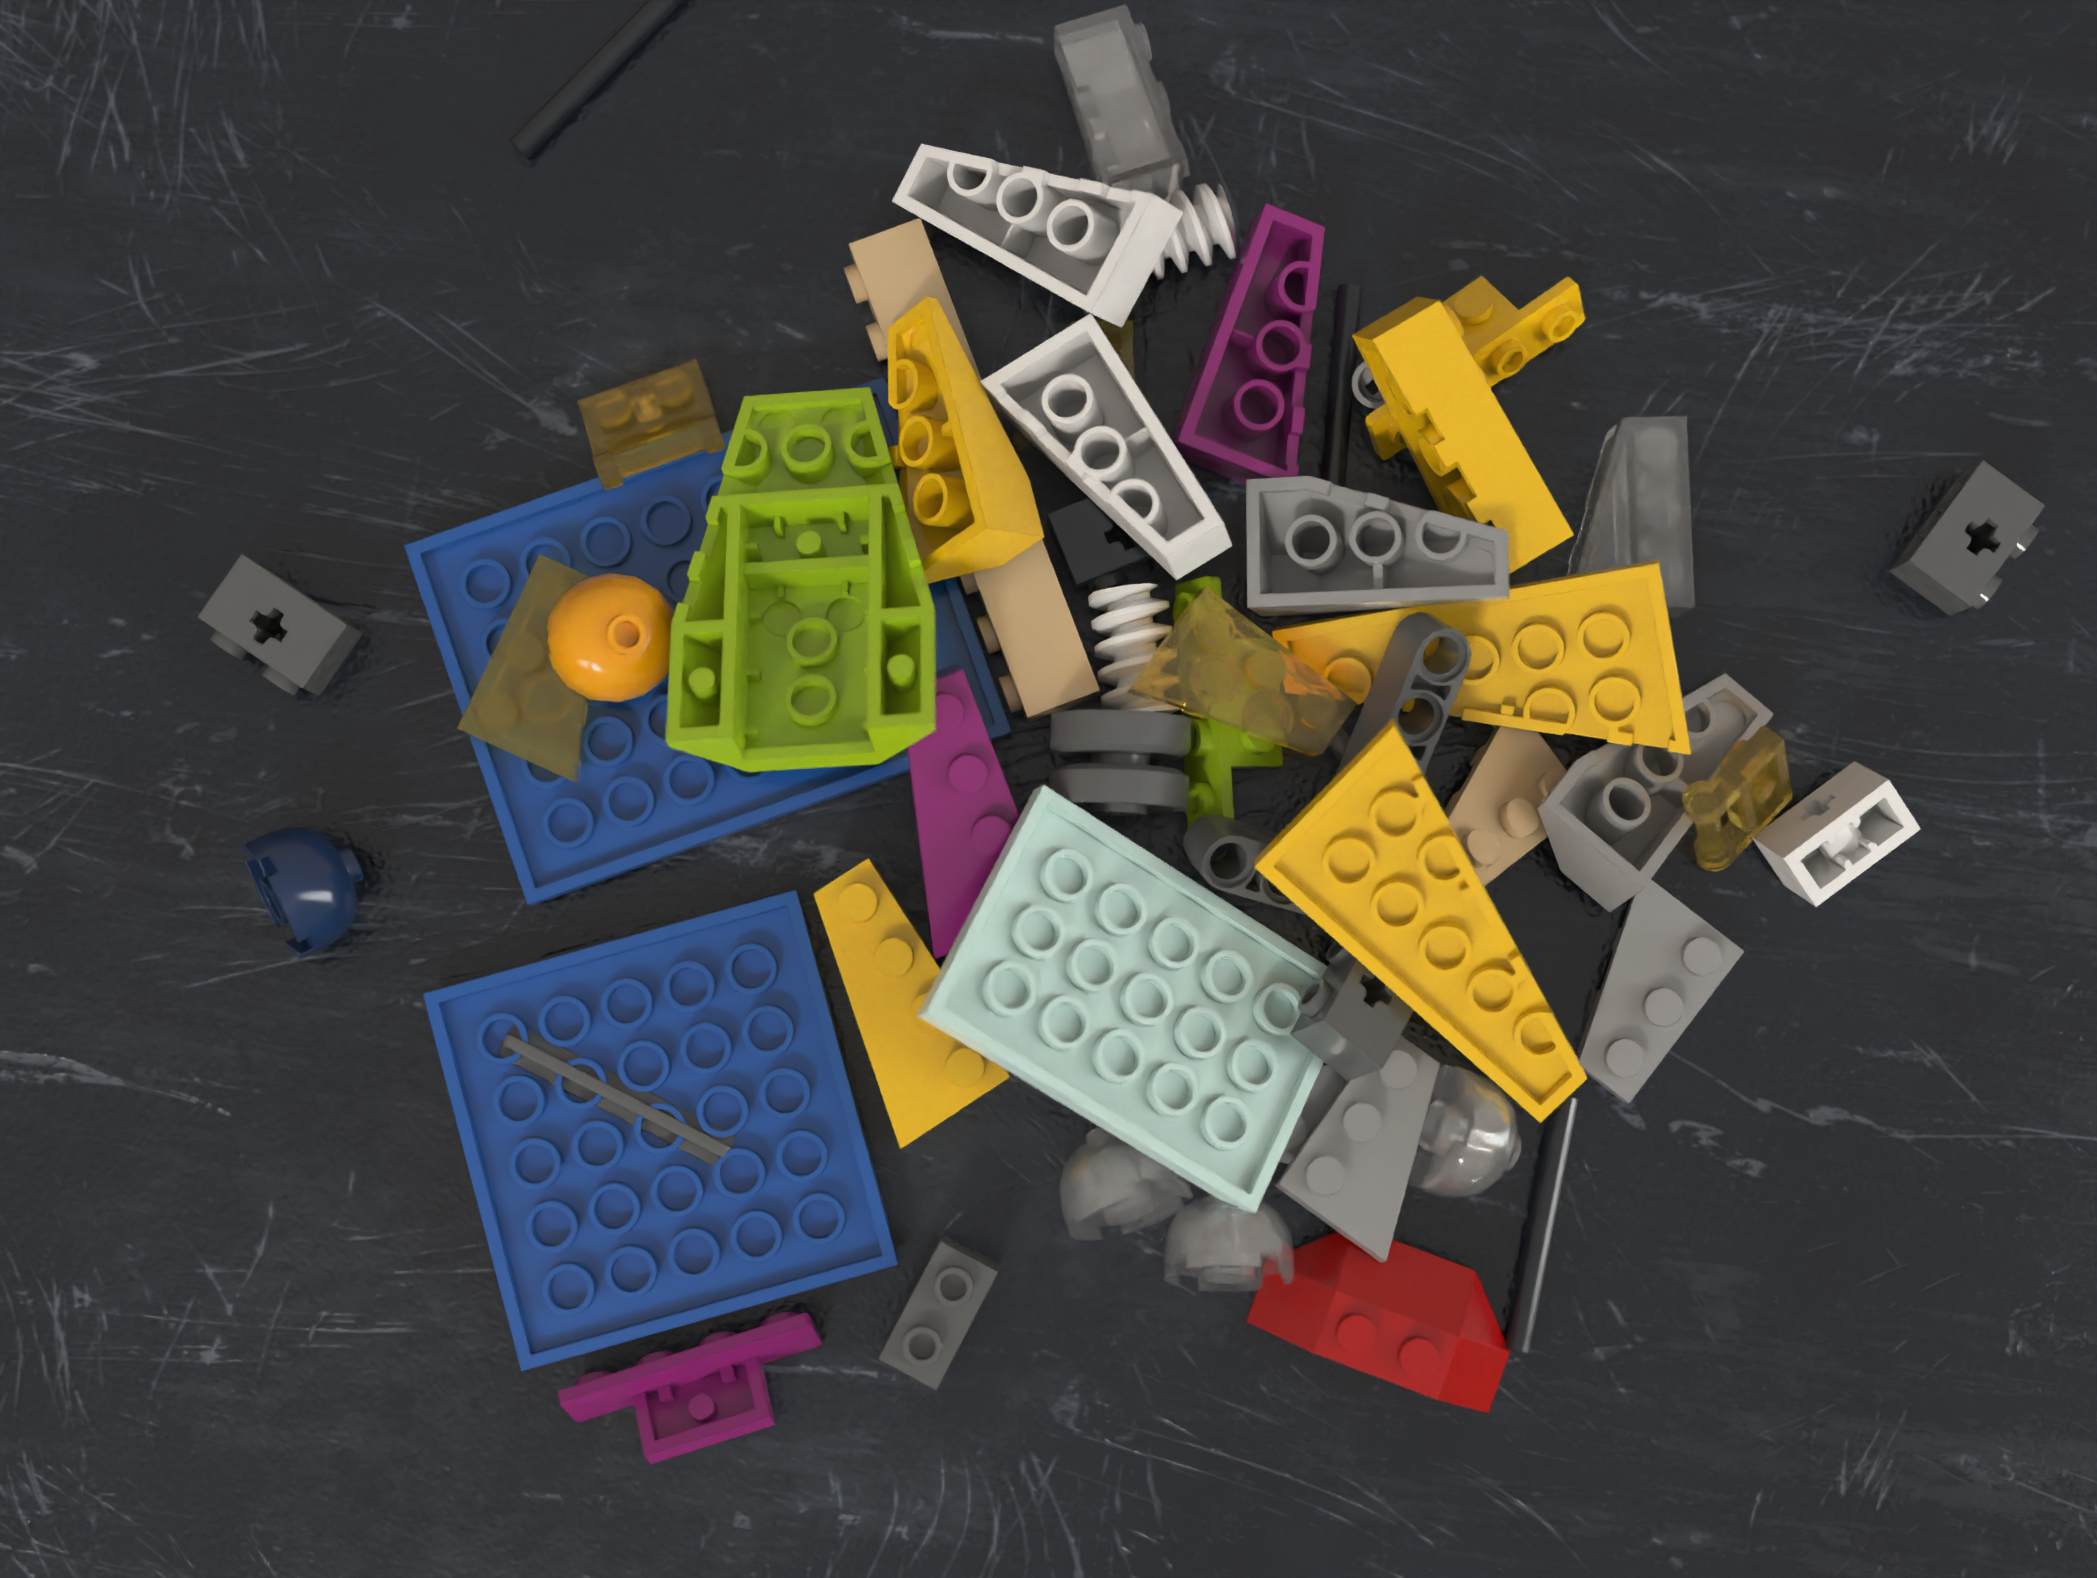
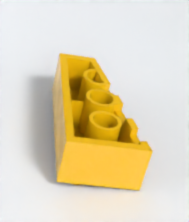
[1352,296,1574,574]
[814,858,1011,1149]

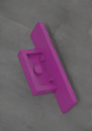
[558,1312,822,1464]

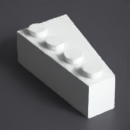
[892,144,1183,328]
[980,313,1232,580]

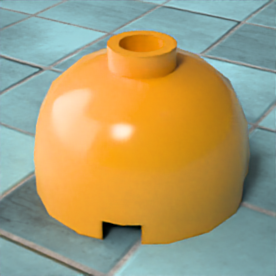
[547,573,674,702]

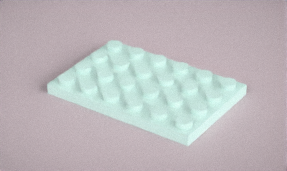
[917,785,1327,1214]

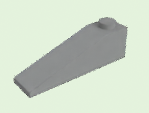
[1246,476,1510,617]
[1537,673,1774,912]

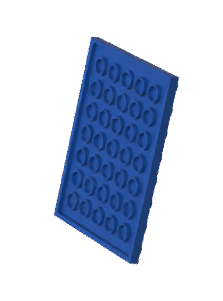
[404,377,1012,906]

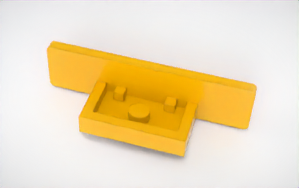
[1365,275,1585,460]

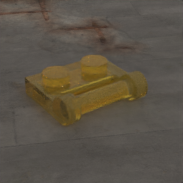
[578,359,727,491]
[1682,725,1793,871]

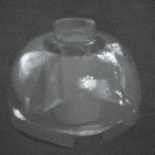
[1408,1064,1521,1198]
[1059,1127,1193,1241]
[1164,1193,1294,1292]

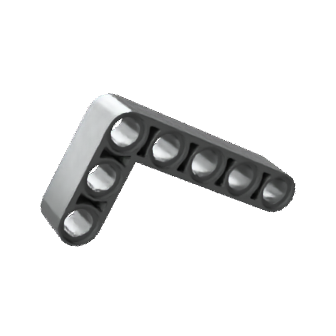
[1183,612,1471,916]

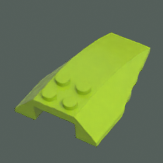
[666,387,936,772]

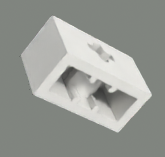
[1752,761,1921,907]

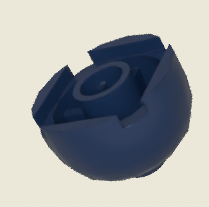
[241,827,364,959]

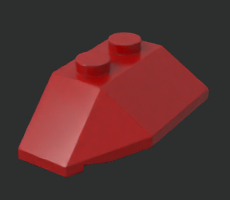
[1245,1231,1510,1413]

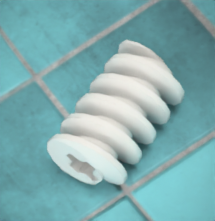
[1152,183,1237,280]
[1088,583,1182,714]

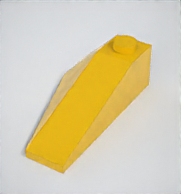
[887,296,1044,584]

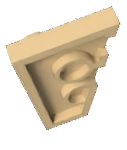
[1444,725,1566,887]

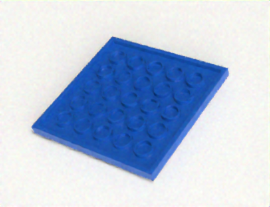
[423,890,899,1371]

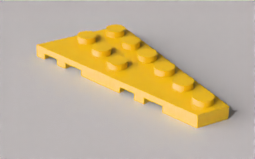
[1272,560,1691,755]
[1254,719,1587,1123]

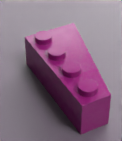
[1170,203,1325,485]
[907,663,1019,959]

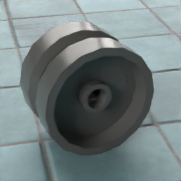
[1049,709,1191,816]

